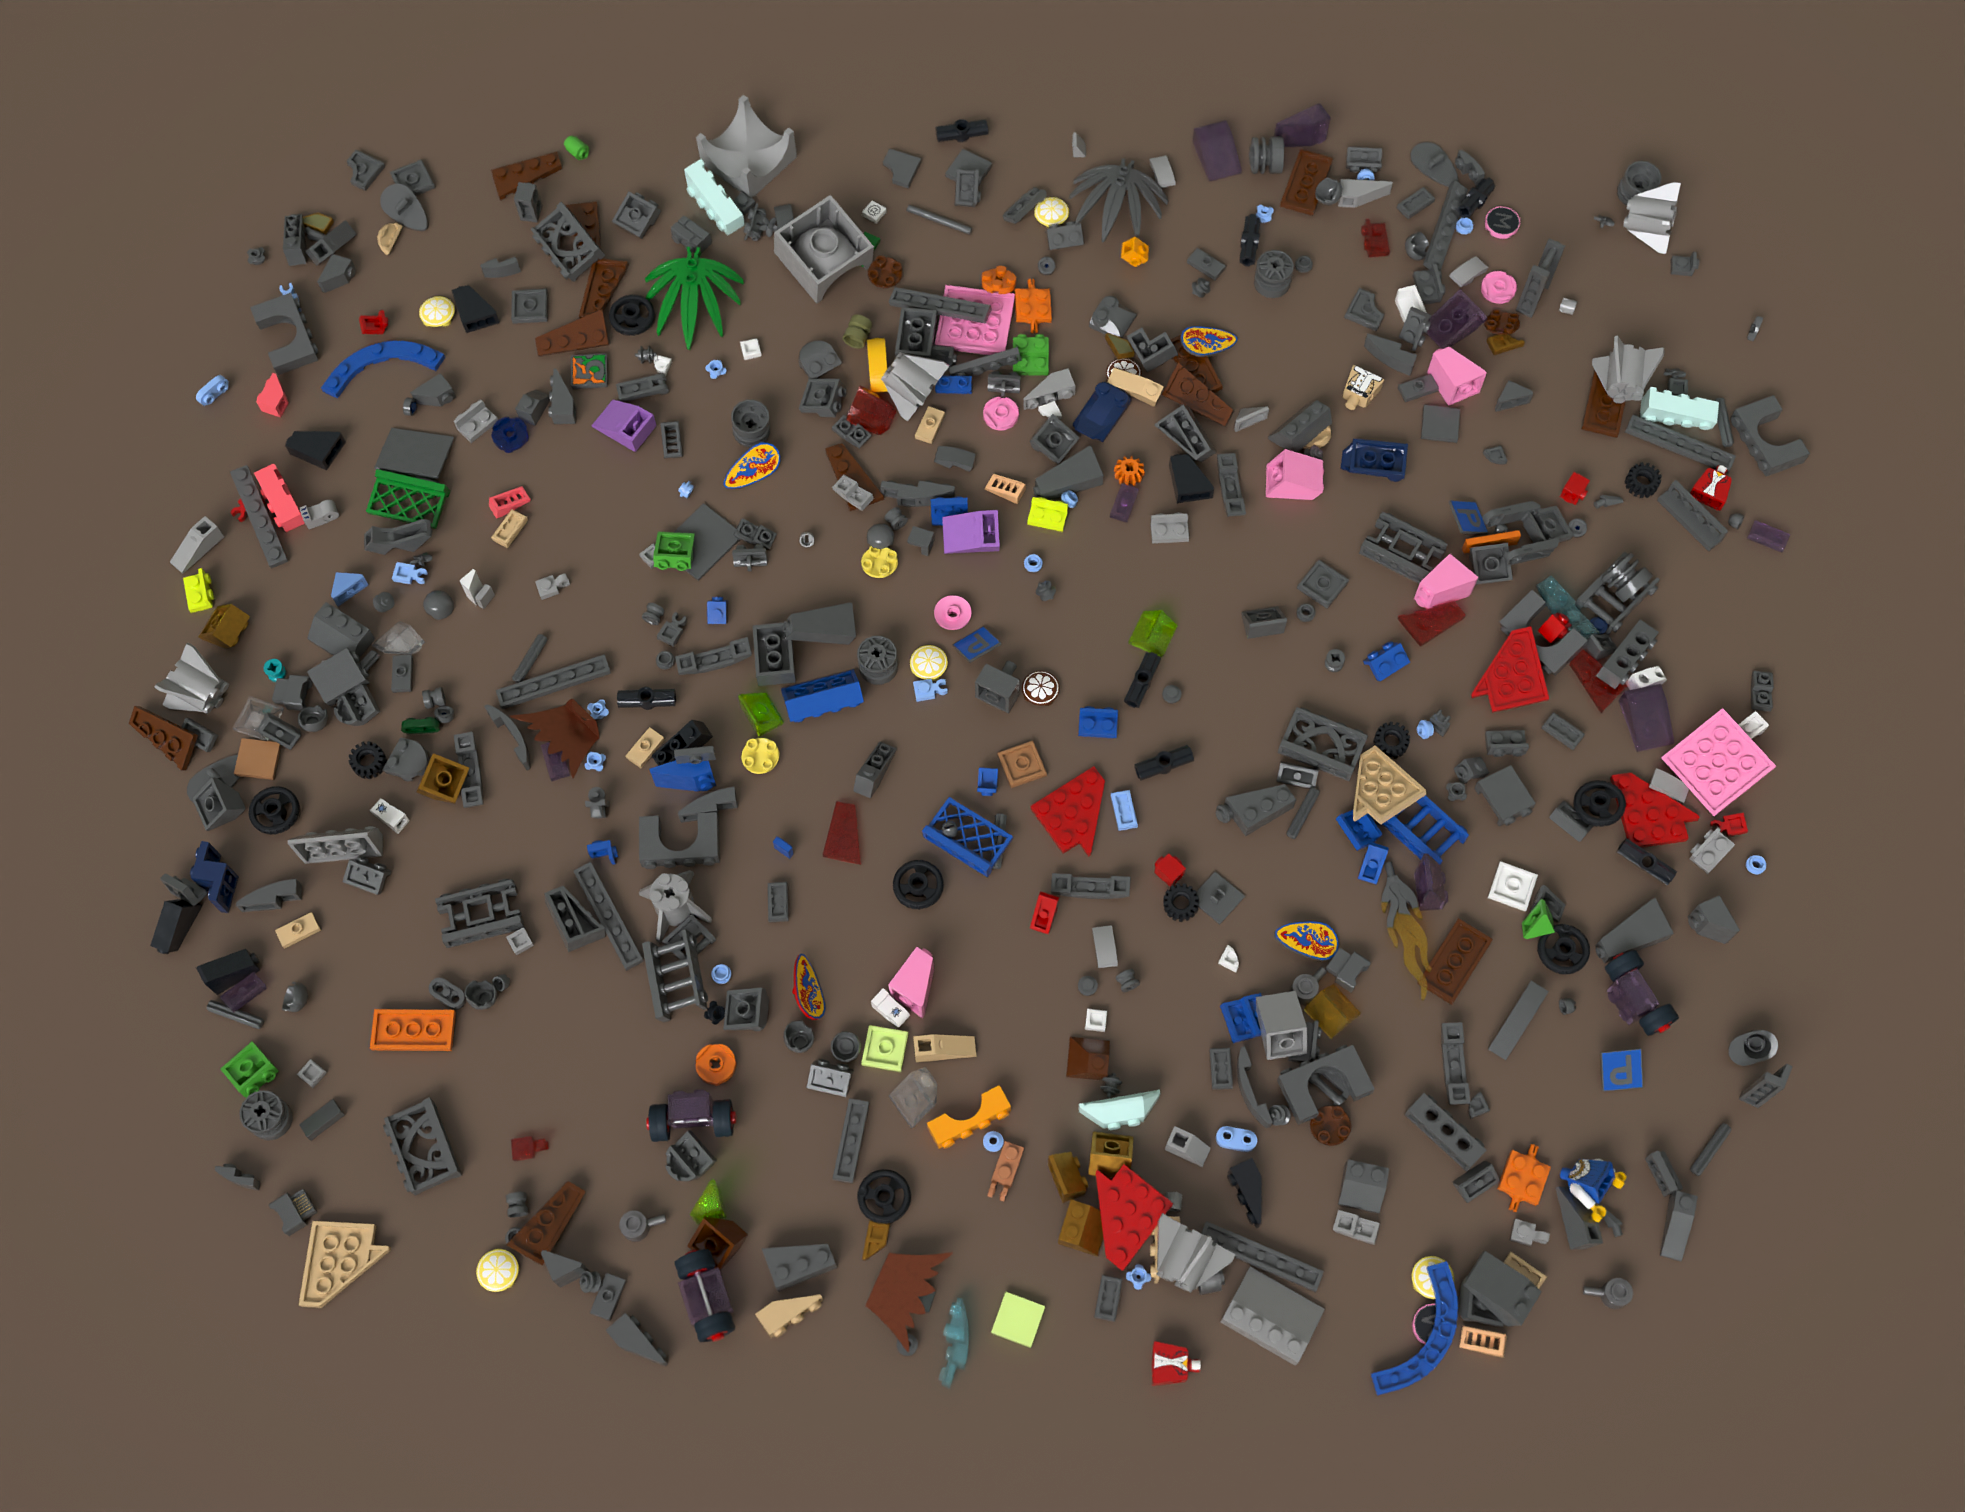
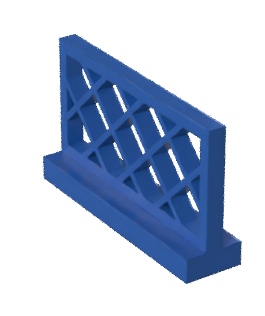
[922,797,1013,878]

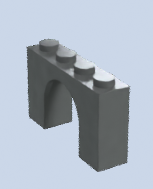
[250,293,319,375]
[1730,395,1810,477]
[1500,590,1588,676]
[639,812,720,869]
[1277,1045,1375,1125]

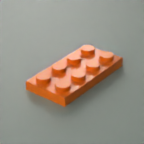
[370,1009,456,1051]

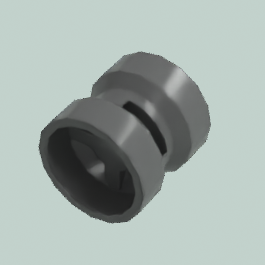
[422,687,446,709]
[506,1192,529,1218]

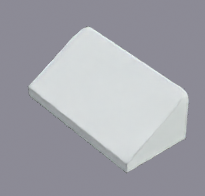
[460,569,483,605]

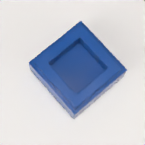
[773,837,794,859]

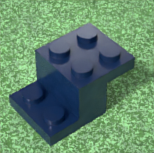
[190,841,239,913]

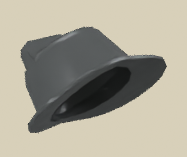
[1728,1030,1778,1066]

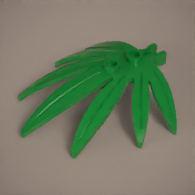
[645,247,744,350]

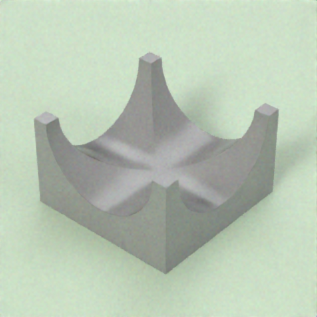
[696,95,797,198]

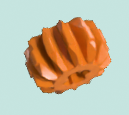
[1114,456,1145,487]

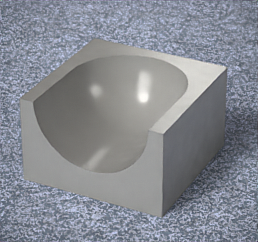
[774,195,874,304]

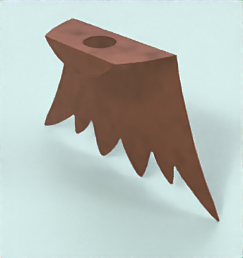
[509,698,599,779]
[865,1252,953,1353]

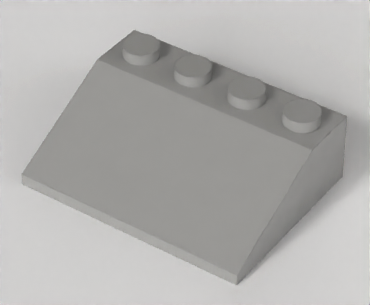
[288,826,383,864]
[1221,1267,1325,1366]

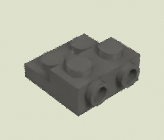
[612,191,661,239]
[799,379,847,417]

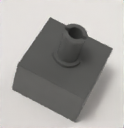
[975,661,1020,714]

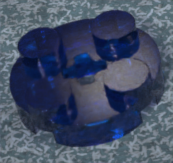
[491,417,529,453]

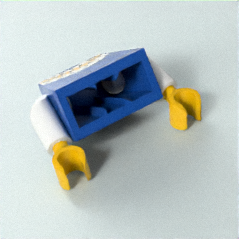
[1560,1159,1626,1222]

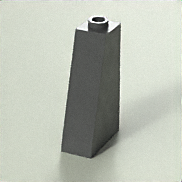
[1033,446,1103,500]
[783,603,856,645]
[1595,898,1674,963]

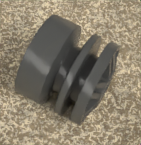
[1249,136,1284,174]
[1617,161,1661,206]
[1254,250,1294,298]
[731,399,770,447]
[1601,552,1653,602]
[857,636,898,685]
[239,1090,293,1141]

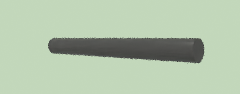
[907,205,972,235]

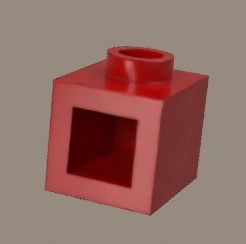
[1560,472,1590,505]
[1538,612,1572,643]
[1154,853,1186,887]

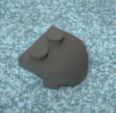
[798,341,842,379]
[334,683,380,726]
[382,737,430,781]
[665,1130,717,1181]

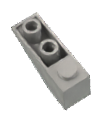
[1338,179,1393,207]
[1023,368,1075,410]
[170,516,224,574]

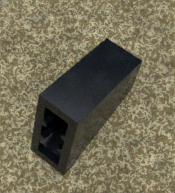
[452,285,500,333]
[285,431,346,470]
[1169,454,1214,503]
[150,899,202,954]
[196,949,260,995]

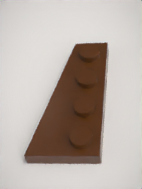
[1170,335,1223,393]

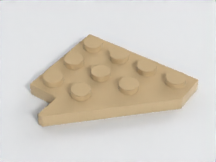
[1353,745,1426,825]
[299,1221,391,1308]

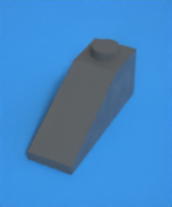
[1660,1191,1698,1261]

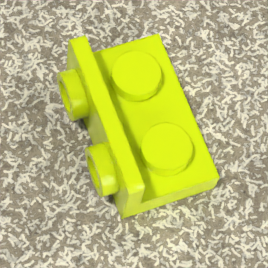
[1027,497,1068,532]
[183,568,214,613]

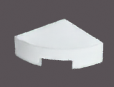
[653,355,672,376]
[1038,401,1062,419]
[1218,945,1239,972]

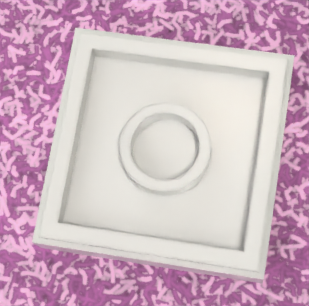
[1488,861,1538,911]

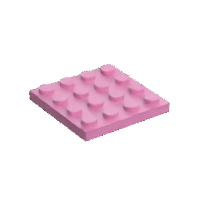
[934,285,1015,355]
[1661,708,1776,817]

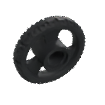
[609,294,655,336]
[1574,780,1626,827]
[248,786,300,835]
[893,860,944,909]
[1537,924,1590,975]
[857,1169,911,1224]

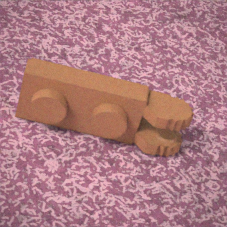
[988,1141,1024,1202]

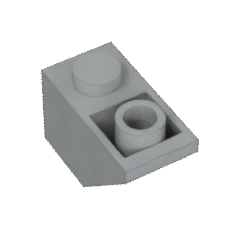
[1165,1126,1211,1167]

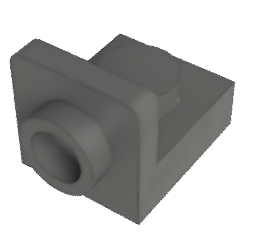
[1671,252,1699,276]
[932,345,957,371]

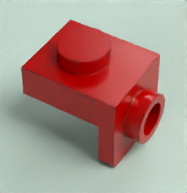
[359,310,388,334]

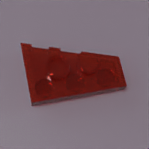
[1397,601,1466,647]
[1569,650,1627,713]
[823,801,861,865]

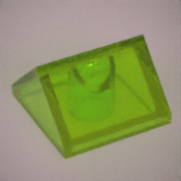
[1128,610,1178,657]
[738,693,784,737]
[690,1179,727,1225]

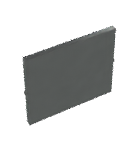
[374,428,454,479]
[674,503,741,581]

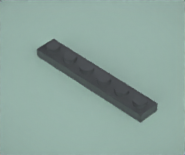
[1423,180,1468,271]
[888,287,992,324]
[1625,415,1736,474]
[230,465,289,569]
[496,654,611,710]
[573,862,644,971]
[1201,1221,1324,1292]

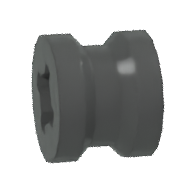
[884,507,908,530]
[642,603,665,625]
[1324,649,1345,672]
[1115,969,1140,993]

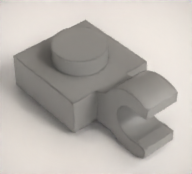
[535,573,570,600]
[1510,1219,1550,1246]

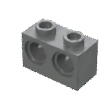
[514,182,542,222]

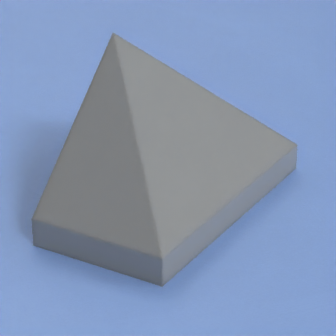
[1234,406,1269,432]

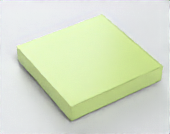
[861,1025,909,1072]
[991,1292,1045,1348]

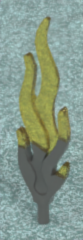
[1381,862,1431,1001]

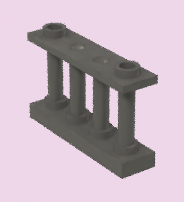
[1515,238,1565,318]
[1573,552,1660,635]
[642,929,708,1022]

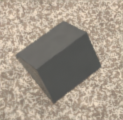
[1241,606,1287,639]
[541,1250,589,1288]

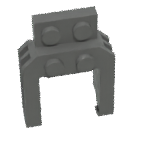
[1482,501,1574,565]

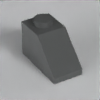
[317,254,356,293]
[410,373,456,407]
[515,390,550,426]

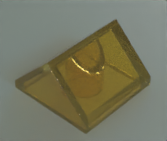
[1304,984,1361,1039]

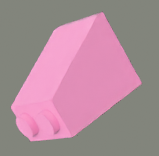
[1427,347,1487,406]
[1266,449,1324,500]
[1414,554,1478,610]
[888,947,934,1018]

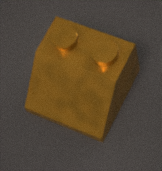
[198,604,250,648]
[416,753,469,803]
[1088,1132,1133,1178]
[1048,1152,1088,1203]
[1058,1200,1103,1257]

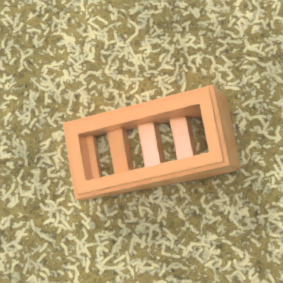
[985,474,1026,504]
[1460,1326,1507,1358]

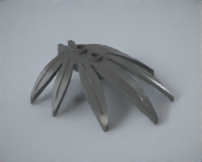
[1069,158,1168,242]

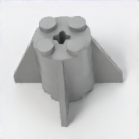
[1623,182,1681,254]
[1592,336,1665,403]
[881,352,949,421]
[154,643,229,714]
[639,870,712,943]
[1156,1214,1235,1293]

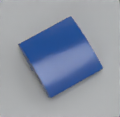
[1220,993,1262,1043]

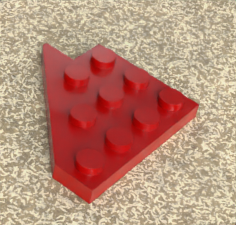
[1471,626,1549,713]
[1030,766,1105,857]
[1610,772,1700,848]
[1096,1164,1174,1271]

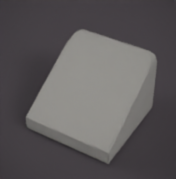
[1072,133,1086,157]

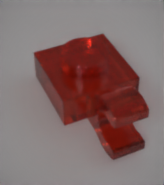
[511,1136,549,1161]

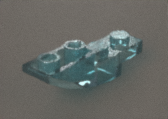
[1536,576,1600,641]
[939,1298,969,1389]

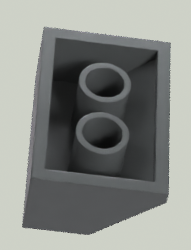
[1268,400,1332,453]
[307,602,375,658]

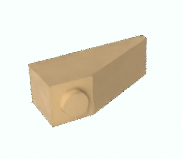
[1107,368,1164,407]

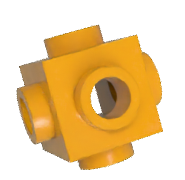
[1121,237,1149,267]

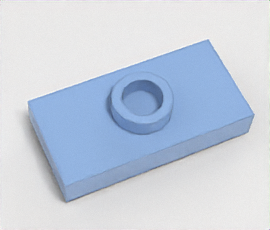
[1110,790,1138,831]

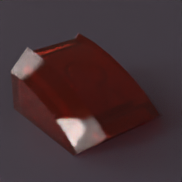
[846,385,897,435]

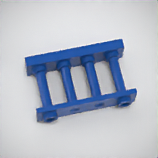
[1382,795,1469,872]

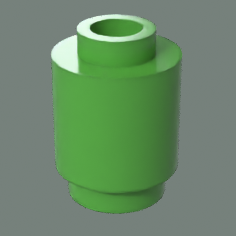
[564,136,589,160]

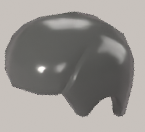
[1315,178,1343,205]
[1405,231,1429,261]
[867,523,894,549]
[423,590,454,620]
[298,705,328,732]
[464,980,498,1010]
[282,982,308,1012]
[784,1020,815,1053]
[831,1031,861,1062]

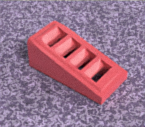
[489,486,531,518]

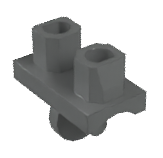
[988,371,1021,397]
[732,544,767,571]
[585,787,610,819]

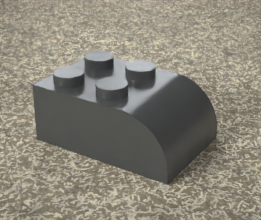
[895,307,937,359]
[753,623,796,686]

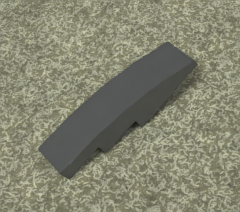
[1488,981,1549,1060]

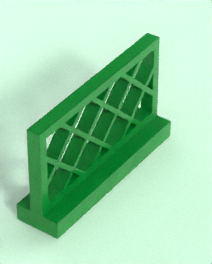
[366,469,450,529]

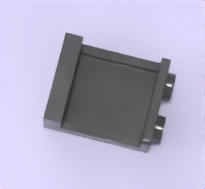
[307,648,370,706]
[1474,765,1536,826]

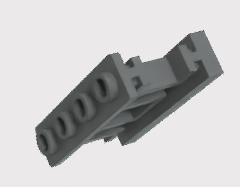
[1359,512,1448,584]
[435,879,525,948]

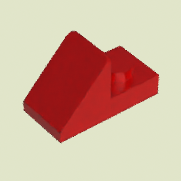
[1030,892,1059,934]

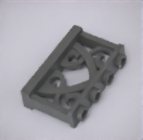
[531,202,606,282]
[1278,707,1368,781]
[383,1098,462,1196]

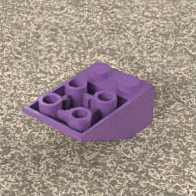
[592,400,657,452]
[942,510,1000,554]

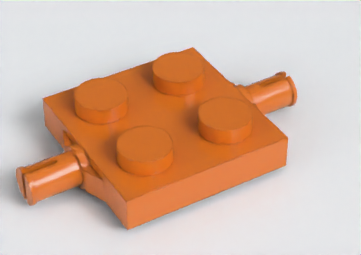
[1014,279,1052,334]
[1497,1144,1551,1212]

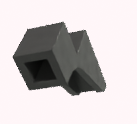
[364,519,432,555]

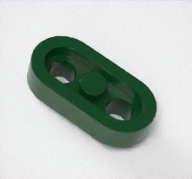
[401,717,440,734]

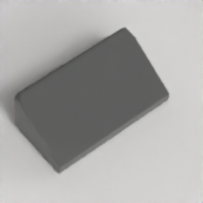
[257,712,301,750]
[1277,761,1319,788]
[1549,801,1594,842]
[299,1099,345,1141]
[1453,1161,1500,1203]

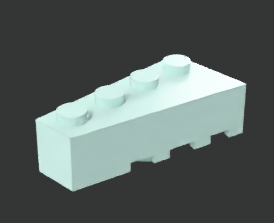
[684,159,745,235]
[1640,387,1719,430]

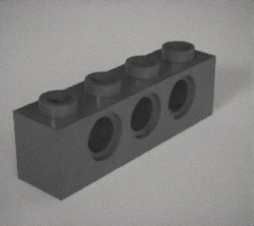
[1597,620,1659,689]
[1404,1093,1486,1172]

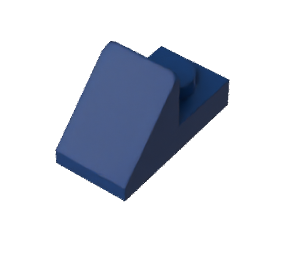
[1358,842,1389,885]

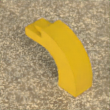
[867,338,888,392]

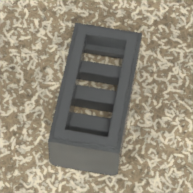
[660,421,682,459]

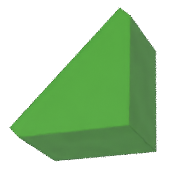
[1522,899,1555,939]

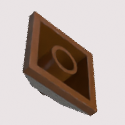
[1066,1037,1110,1081]
[687,1216,748,1273]

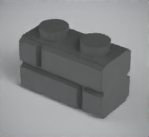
[671,215,712,253]

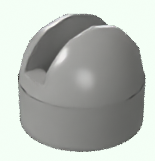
[799,531,814,547]

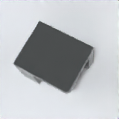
[907,526,934,556]

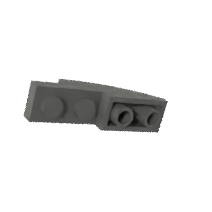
[880,480,955,507]

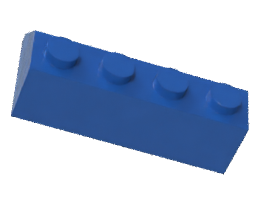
[781,669,864,722]

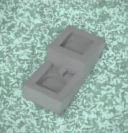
[1150,156,1176,188]
[1449,256,1488,287]
[832,475,874,511]
[1648,768,1689,805]
[1092,925,1118,968]
[1333,1210,1380,1245]

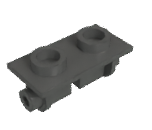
[743,203,767,241]

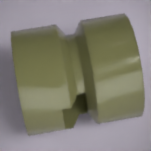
[843,315,873,349]

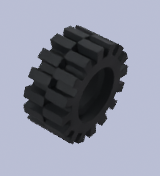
[1625,462,1662,498]
[1373,722,1410,759]
[348,741,387,779]
[1163,883,1199,922]

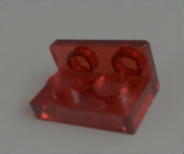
[1361,219,1390,257]

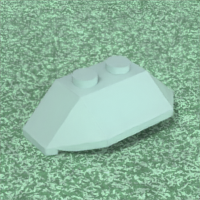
[1079,1089,1160,1130]

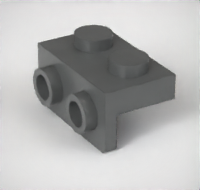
[1346,147,1382,173]
[954,169,982,207]
[1045,221,1084,250]

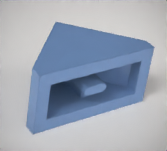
[331,572,368,606]

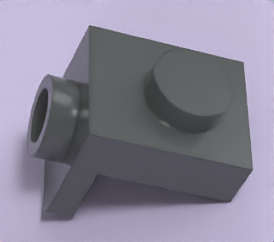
[1454,757,1489,784]

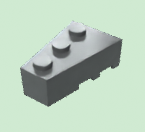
[1154,404,1216,462]
[1224,784,1296,836]
[544,886,605,952]
[762,1244,837,1292]

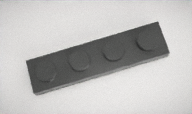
[949,347,1022,376]
[833,1098,869,1184]

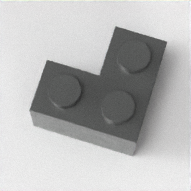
[1126,327,1178,373]

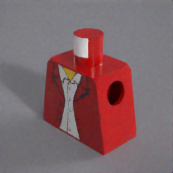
[1690,465,1732,511]
[1152,1341,1200,1386]

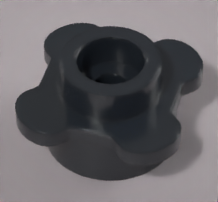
[704,1001,725,1025]

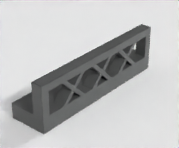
[1657,480,1728,551]
[1739,1064,1793,1108]

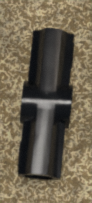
[936,119,988,142]
[1457,177,1495,218]
[1240,214,1260,267]
[1124,652,1161,708]
[617,687,676,710]
[1134,745,1194,781]
[1617,838,1677,885]

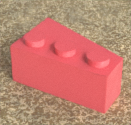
[254,463,305,532]

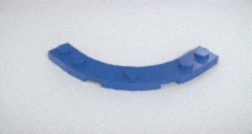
[321,341,446,398]
[1370,1261,1458,1396]

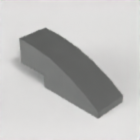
[1364,333,1417,376]
[678,787,738,823]
[236,879,302,912]

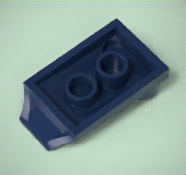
[1073,382,1131,442]
[1340,439,1408,482]

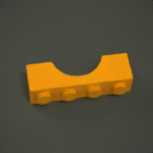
[927,1085,1011,1149]

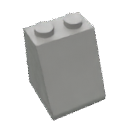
[1256,991,1307,1060]

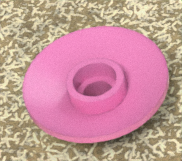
[934,596,971,630]

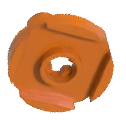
[982,266,1017,295]
[696,1044,737,1086]

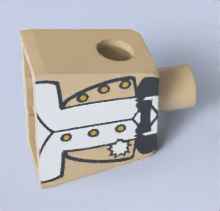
[1343,365,1384,410]

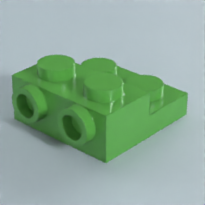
[1013,334,1049,375]
[653,532,695,571]
[221,1041,279,1098]

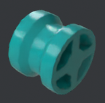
[263,659,287,682]

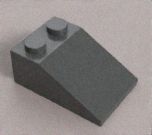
[1463,1251,1542,1326]

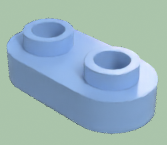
[196,375,229,406]
[1216,1126,1257,1152]

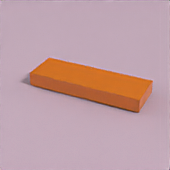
[1462,530,1521,554]

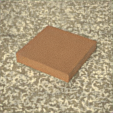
[234,738,281,780]
[997,740,1047,788]

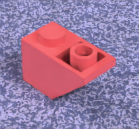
[256,373,289,418]

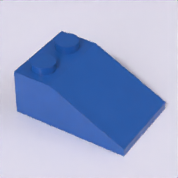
[649,760,716,792]

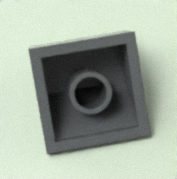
[1688,895,1740,944]
[1338,1159,1389,1214]

